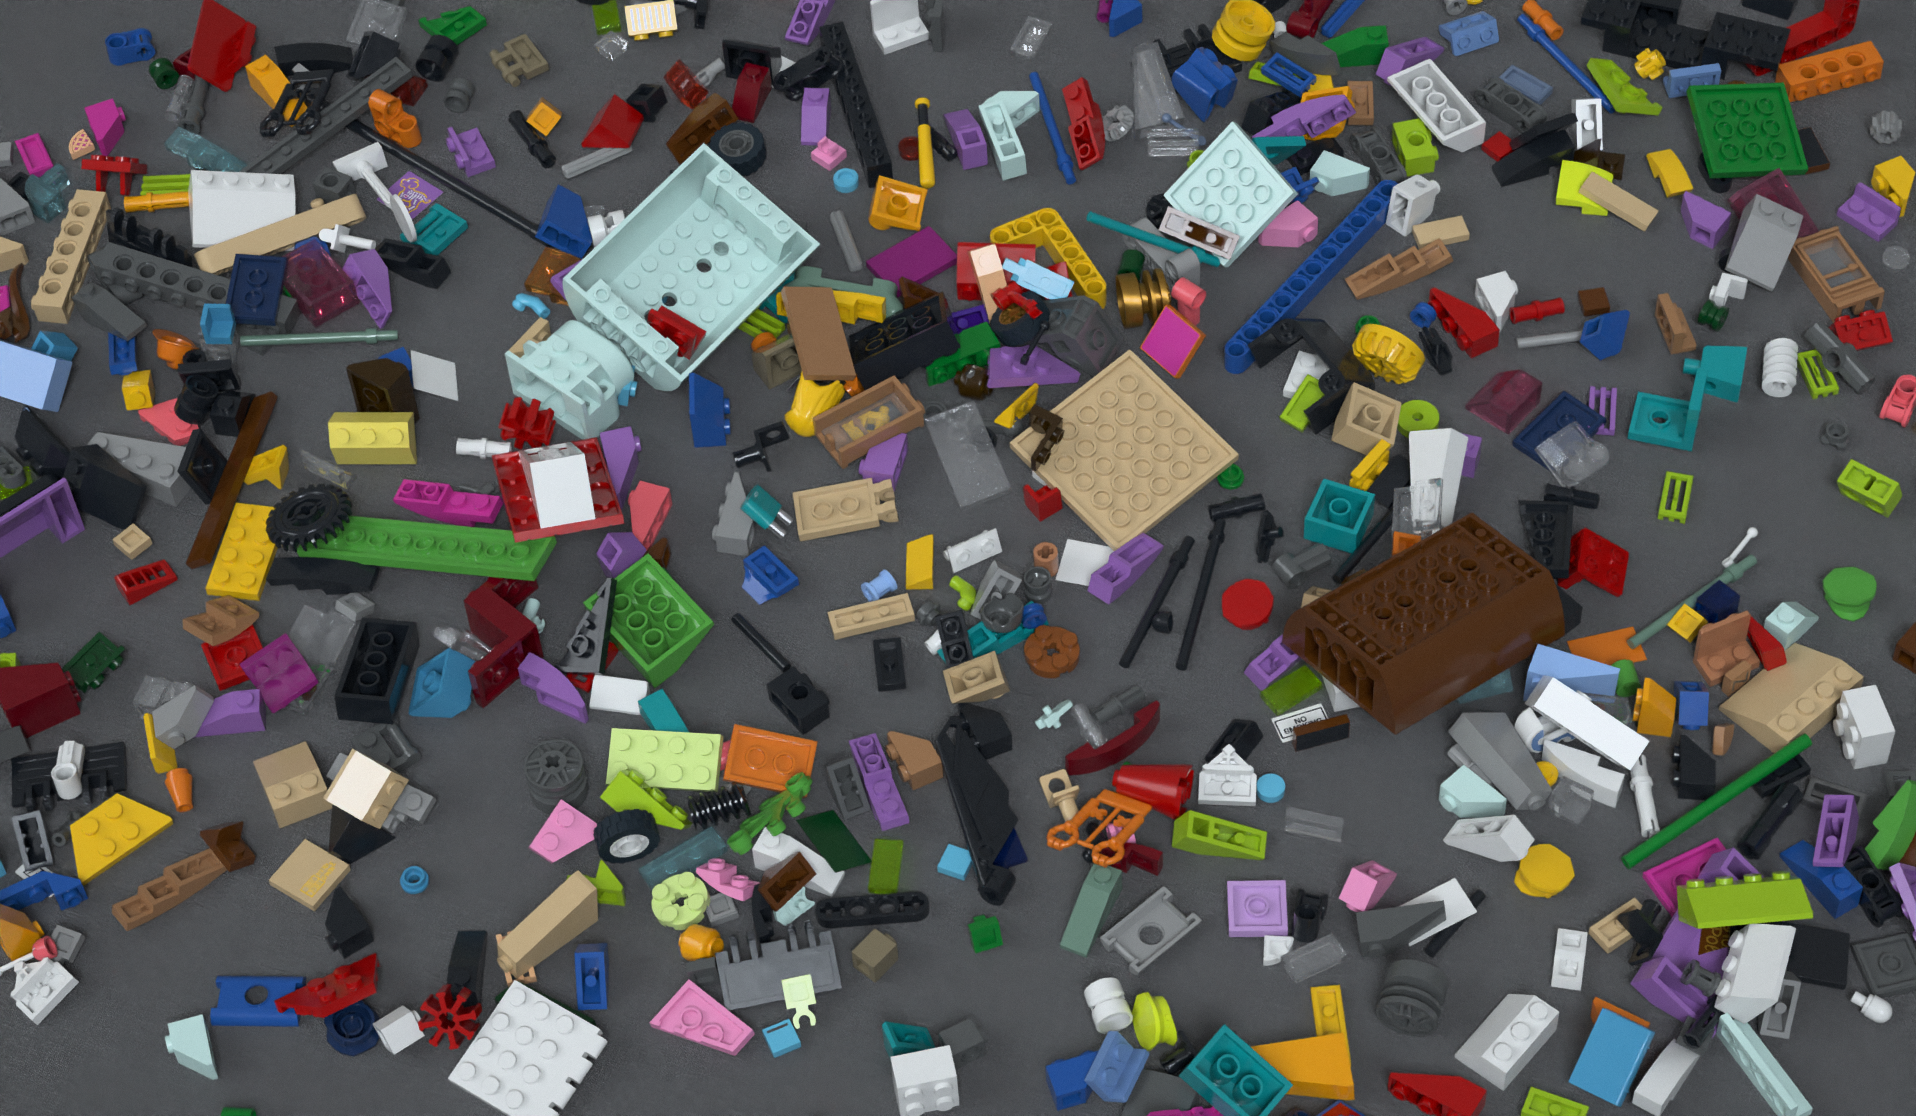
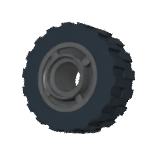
[709,122,767,176]

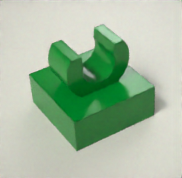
[968,914,1003,954]

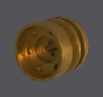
[1115,268,1171,329]

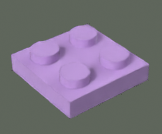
[1227,880,1288,937]

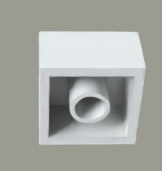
[1833,685,1895,769]
[890,1045,960,1116]

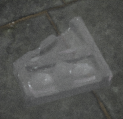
[432,625,491,660]

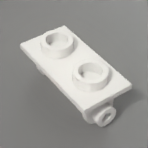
[943,528,1002,573]

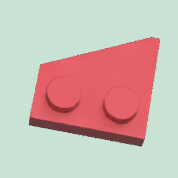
[138,398,199,446]

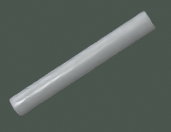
[1516,330,1583,349]

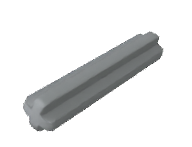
[561,146,632,179]
[830,210,863,272]

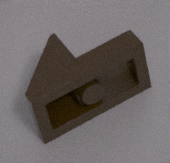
[1573,138,1625,180]

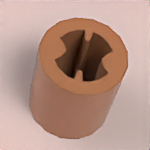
[1033,542,1059,577]

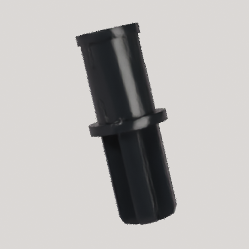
[1544,483,1600,509]

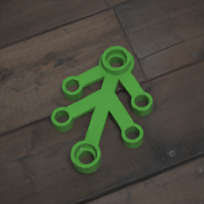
[727,772,813,855]

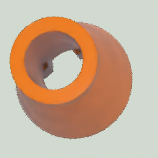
[164,768,193,812]

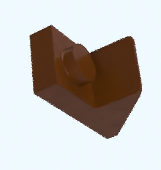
[200,821,256,872]

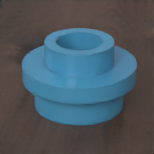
[400,866,429,894]

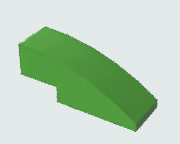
[1865,780,1916,871]

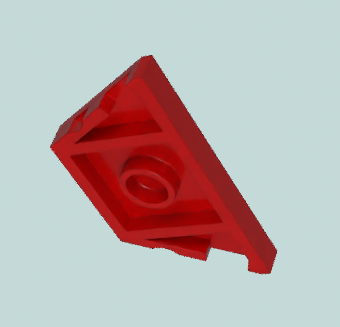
[274,953,380,1018]

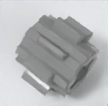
[1870,110,1902,145]

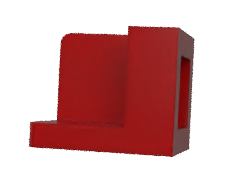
[1023,484,1063,522]

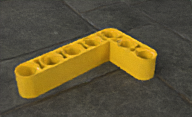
[990,208,1107,309]

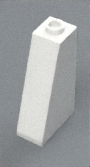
[1409,428,1468,534]

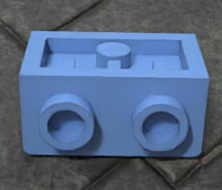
[1439,11,1499,56]
[1663,63,1721,98]
[1084,1031,1150,1103]

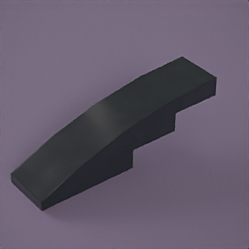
[266,557,380,595]

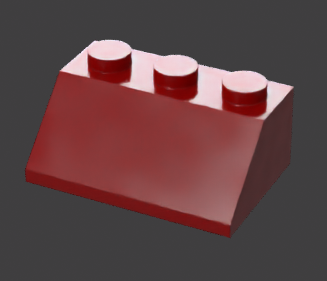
[956,242,1037,301]

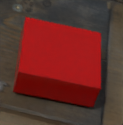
[1481,131,1515,162]

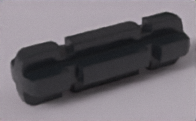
[929,125,957,161]

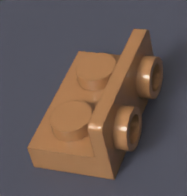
[1655,293,1696,355]

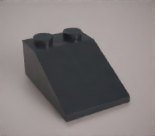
[63,444,147,530]

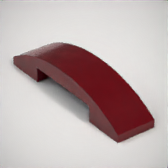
[1065,700,1160,776]

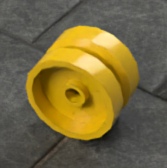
[1212,0,1275,61]

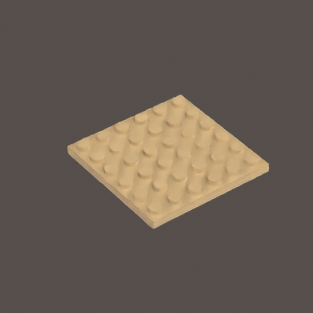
[1010,349,1239,551]

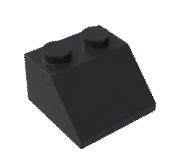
[346,31,401,79]
[722,39,782,86]

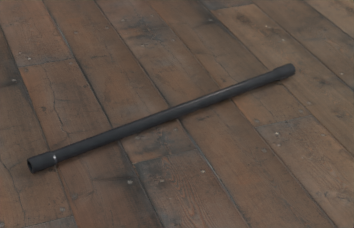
[305,97,552,248]

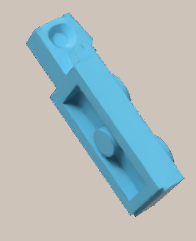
[1002,258,1074,299]

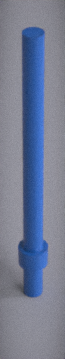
[1517,14,1616,114]
[1029,72,1076,184]

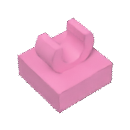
[811,136,847,171]

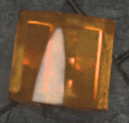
[524,247,582,306]

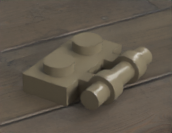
[489,34,549,87]

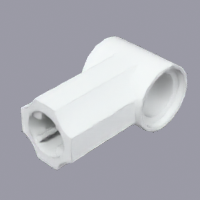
[51,741,85,800]

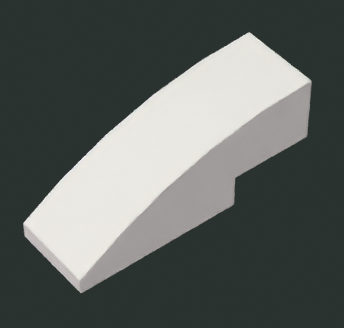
[1541,739,1625,808]
[1632,1039,1701,1116]

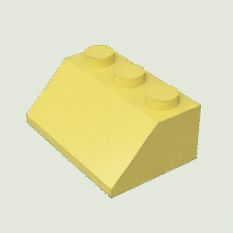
[328,412,417,464]

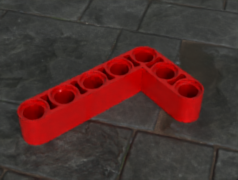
[1744,0,1860,76]

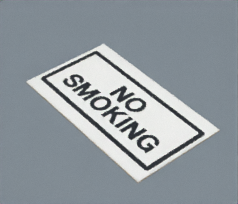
[1271,703,1328,743]

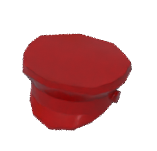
[1222,579,1274,630]

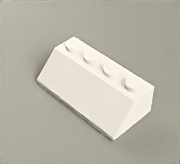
[1387,59,1486,152]

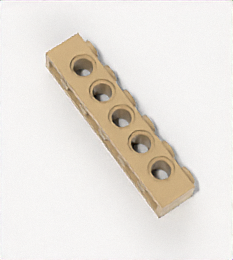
[31,189,111,324]

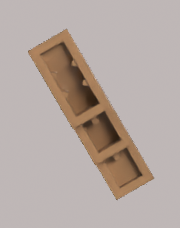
[1344,238,1453,300]
[112,848,227,931]

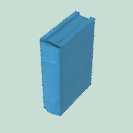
[1568,1008,1656,1107]

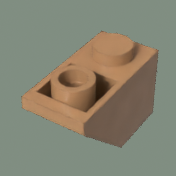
[885,731,943,790]

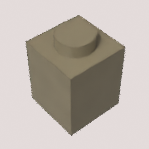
[852,929,898,983]

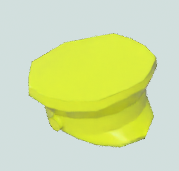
[1132,992,1177,1051]

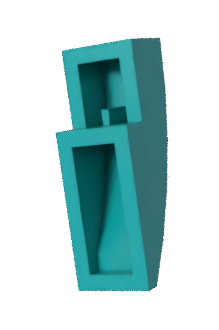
[638,689,690,733]

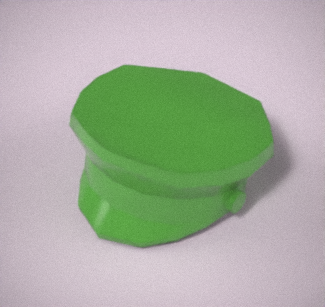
[1822,567,1877,622]

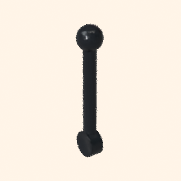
[1020,320,1050,366]

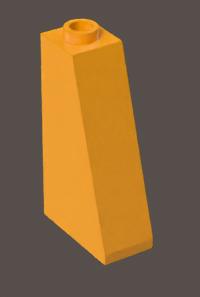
[1251,1032,1355,1101]

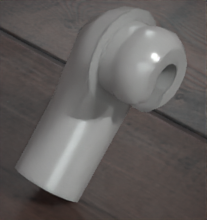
[695,57,725,87]

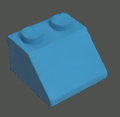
[408,648,476,718]

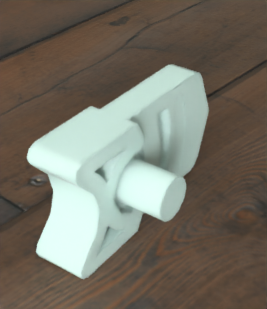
[1035,699,1073,730]
[773,887,815,926]

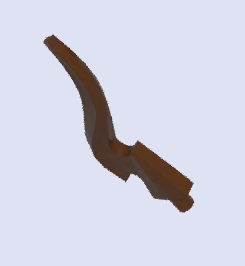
[0,263,30,343]

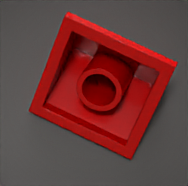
[581,94,644,148]

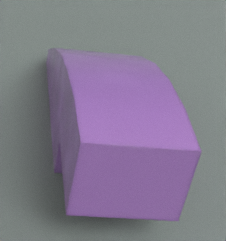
[1088,533,1164,604]
[1244,634,1302,692]
[518,652,589,724]

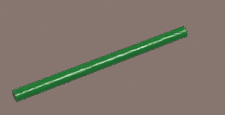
[1621,733,1812,869]

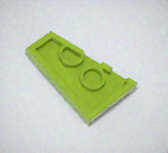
[1586,58,1663,116]

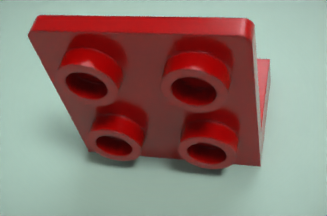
[647,305,707,360]
[1558,527,1629,597]

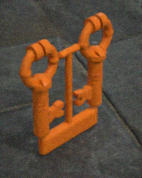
[1046,789,1152,868]

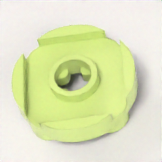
[651,872,710,930]

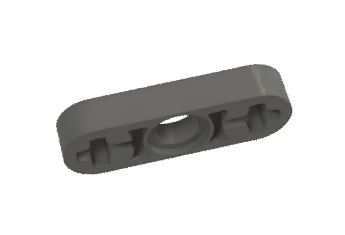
[0,445,26,489]

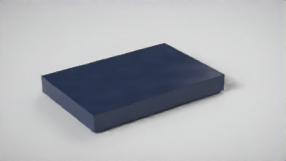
[226,254,288,326]
[1512,391,1606,474]

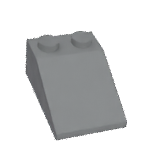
[1725,194,1803,291]

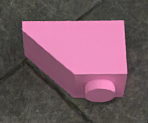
[1258,200,1318,248]
[1339,860,1397,912]

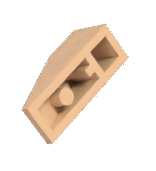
[967,244,1007,326]

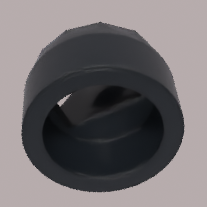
[1151,611,1173,634]

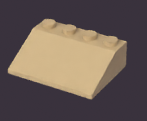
[1719,643,1864,753]

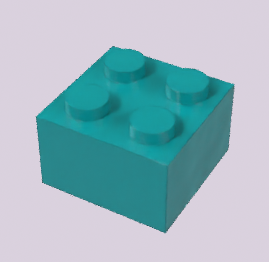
[1304,478,1375,554]

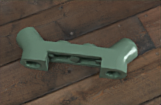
[785,266,904,318]

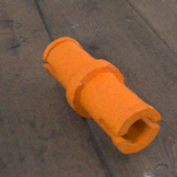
[1522,0,1564,40]

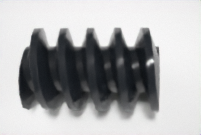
[688,782,751,830]

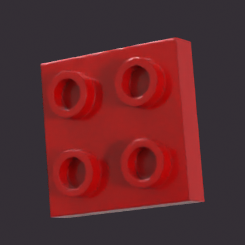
[81,155,147,196]

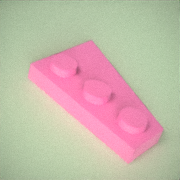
[650,980,755,1056]

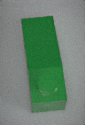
[1321,25,1389,67]

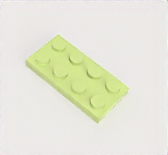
[606,728,724,792]

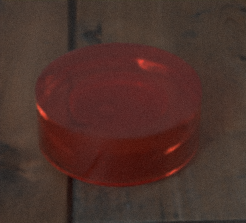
[898,136,919,161]

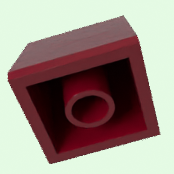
[0,663,81,738]

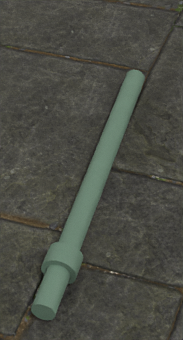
[240,328,398,346]
[1627,554,1757,649]

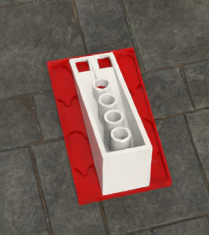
[492,437,624,543]

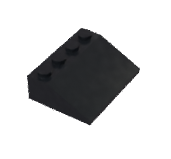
[849,291,961,390]

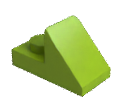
[566,860,626,906]

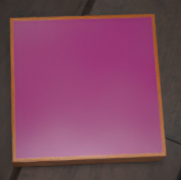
[1140,305,1206,378]

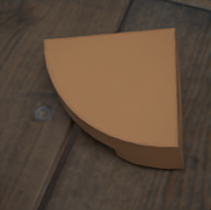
[1712,723,1735,756]

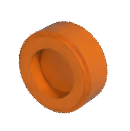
[751,332,777,352]

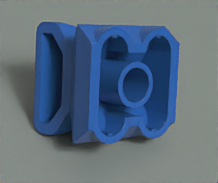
[1171,47,1238,123]

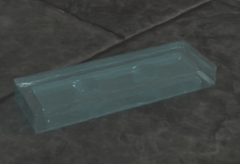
[639,826,728,890]

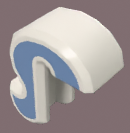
[1515,707,1575,753]

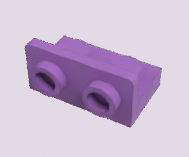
[445,127,496,177]
[1836,182,1901,242]

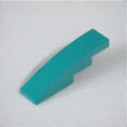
[937,601,1049,664]

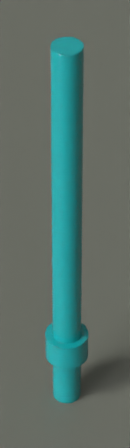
[1086,211,1220,267]

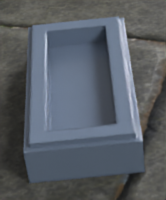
[1499,65,1553,105]

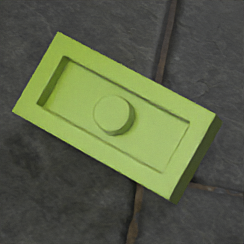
[1521,1087,1589,1116]

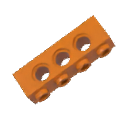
[1775,41,1884,102]

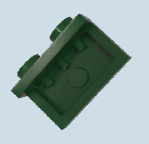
[61,631,126,694]

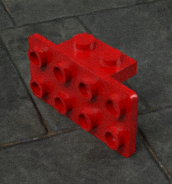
[187,0,256,92]

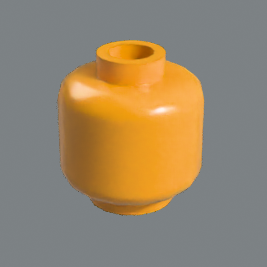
[678,924,724,962]

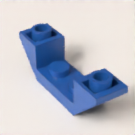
[0,871,88,911]

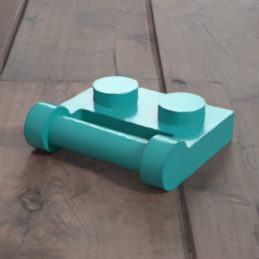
[400,203,468,256]

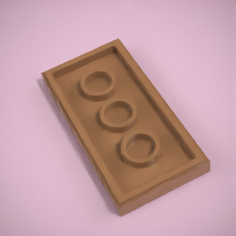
[781,286,856,381]

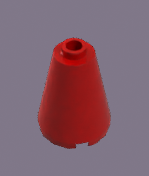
[1112,764,1194,820]

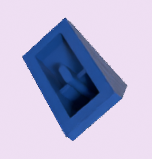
[1109,0,1142,37]

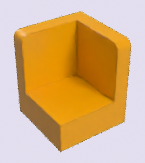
[526,97,562,136]

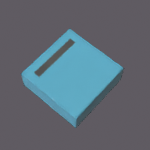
[762,1019,801,1058]

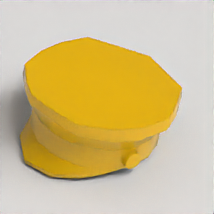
[1514,844,1575,898]

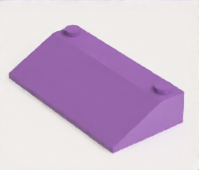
[0,478,85,558]
[1630,847,1785,1038]

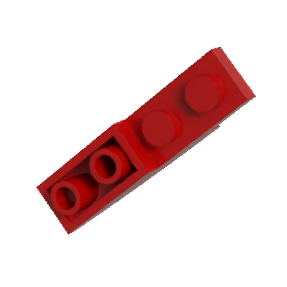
[1062,77,1105,170]

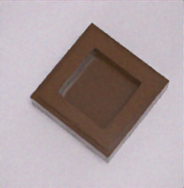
[1577,287,1610,316]

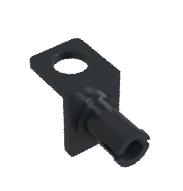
[733,421,789,472]
[1617,899,1664,966]
[1160,1030,1198,1075]

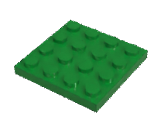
[1686,82,1808,178]

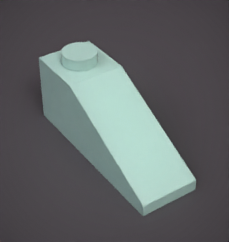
[979,99,1027,181]

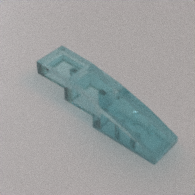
[164,127,247,172]

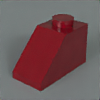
[732,63,772,123]

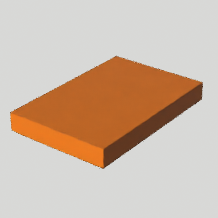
[722,724,818,798]

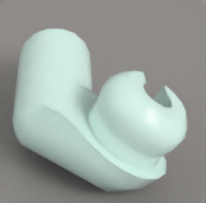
[522,598,545,633]

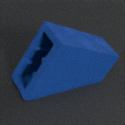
[535,184,592,260]

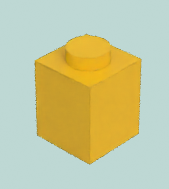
[122,370,155,411]

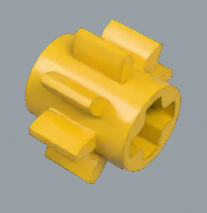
[1634,48,1666,80]

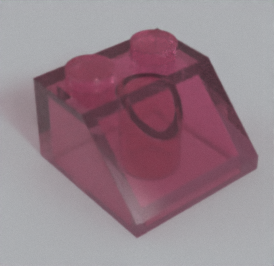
[1465,369,1542,435]

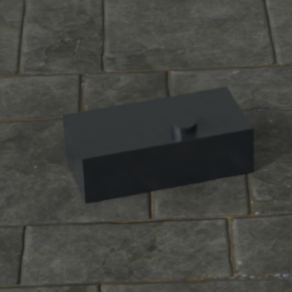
[334,617,420,725]

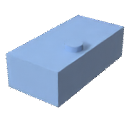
[0,339,73,412]

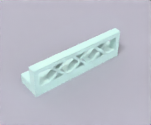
[1716,1012,1813,1116]

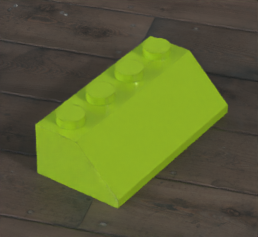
[1677,871,1813,929]

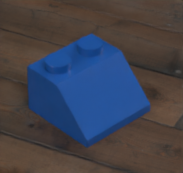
[689,373,731,448]

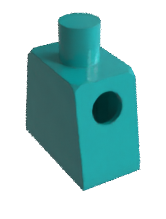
[1683,346,1748,403]

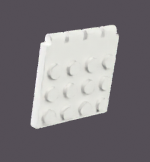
[448,980,608,1116]

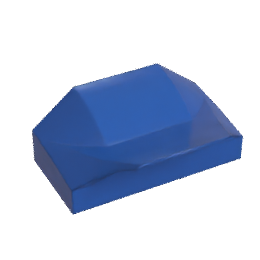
[742,545,799,605]

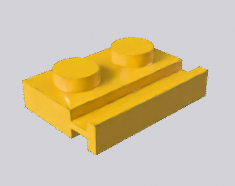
[1349,439,1391,492]

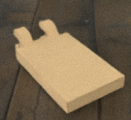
[793,478,899,541]

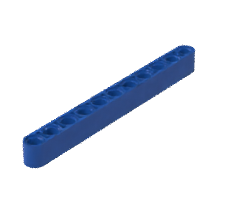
[1224,180,1398,374]

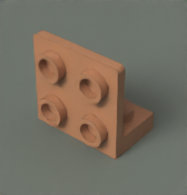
[1693,611,1760,687]

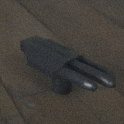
[1419,327,1453,375]
[1256,510,1284,563]

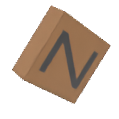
[1721,660,1752,697]

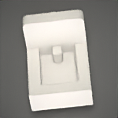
[1709,272,1748,307]

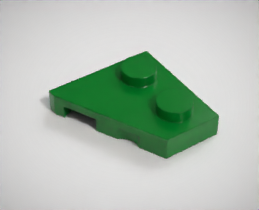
[419,6,487,45]

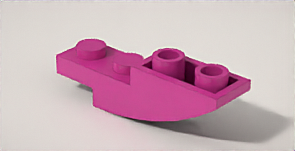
[393,479,503,527]

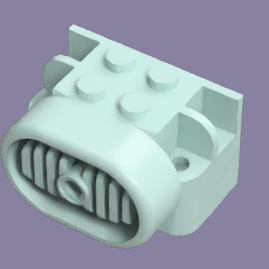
[505,320,634,440]

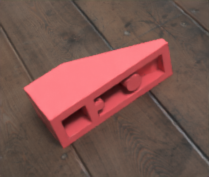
[628,481,672,551]

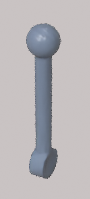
[1162,113,1206,147]

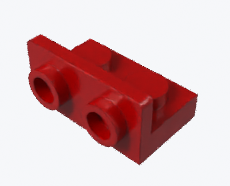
[1828,310,1893,351]

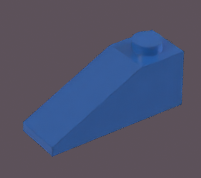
[1779,840,1863,919]

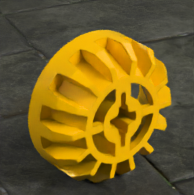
[1352,324,1425,384]

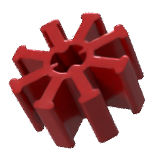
[498,397,556,450]
[418,984,482,1050]

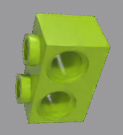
[1837,459,1903,518]

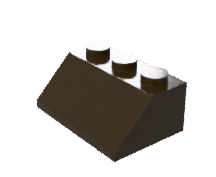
[346,358,420,424]

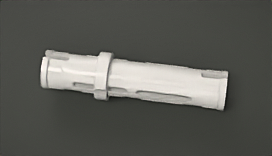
[1629,754,1660,838]

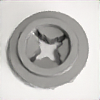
[1102,105,1134,141]

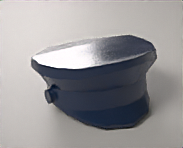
[324,1000,380,1057]

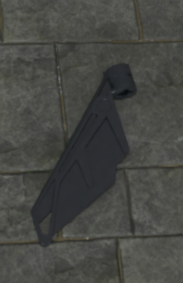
[935,715,1019,906]

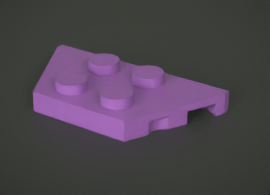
[987,345,1080,388]

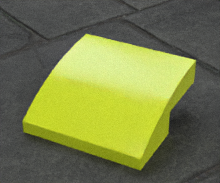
[1556,160,1613,216]

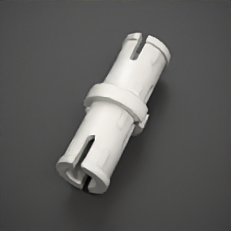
[456,437,512,459]

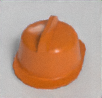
[152,329,199,369]

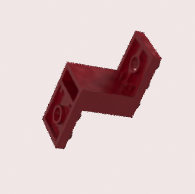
[463,577,544,709]

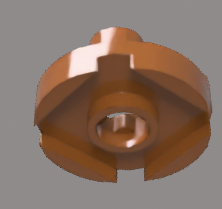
[1024,625,1080,678]

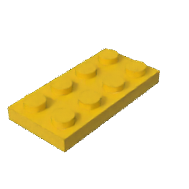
[205,503,278,601]

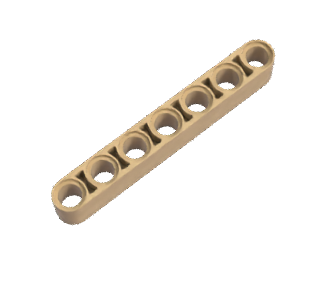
[194,194,367,275]

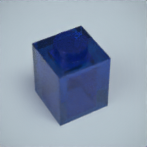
[1695,580,1741,624]

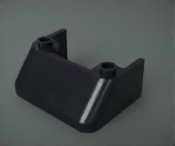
[1248,318,1375,435]

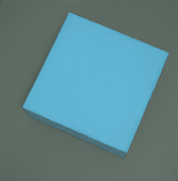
[937,844,972,881]

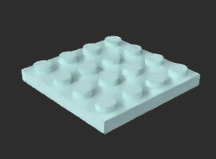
[1164,121,1298,267]

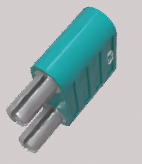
[740,484,793,539]

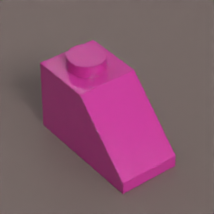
[84,98,126,156]

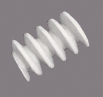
[1762,338,1798,397]

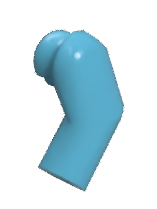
[512,293,551,319]

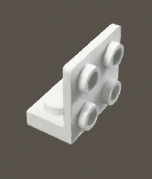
[870,0,929,55]

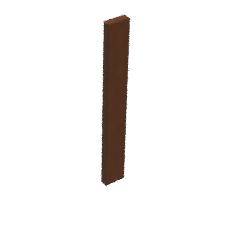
[185,391,278,569]

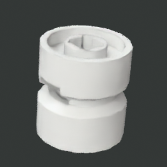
[587,210,625,248]
[1084,977,1133,1034]

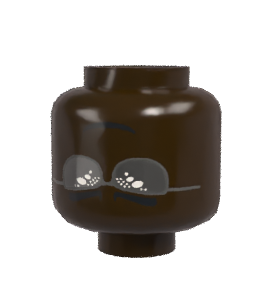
[954,364,994,401]

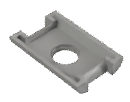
[1100,886,1202,975]

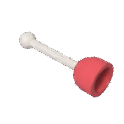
[0,936,58,976]

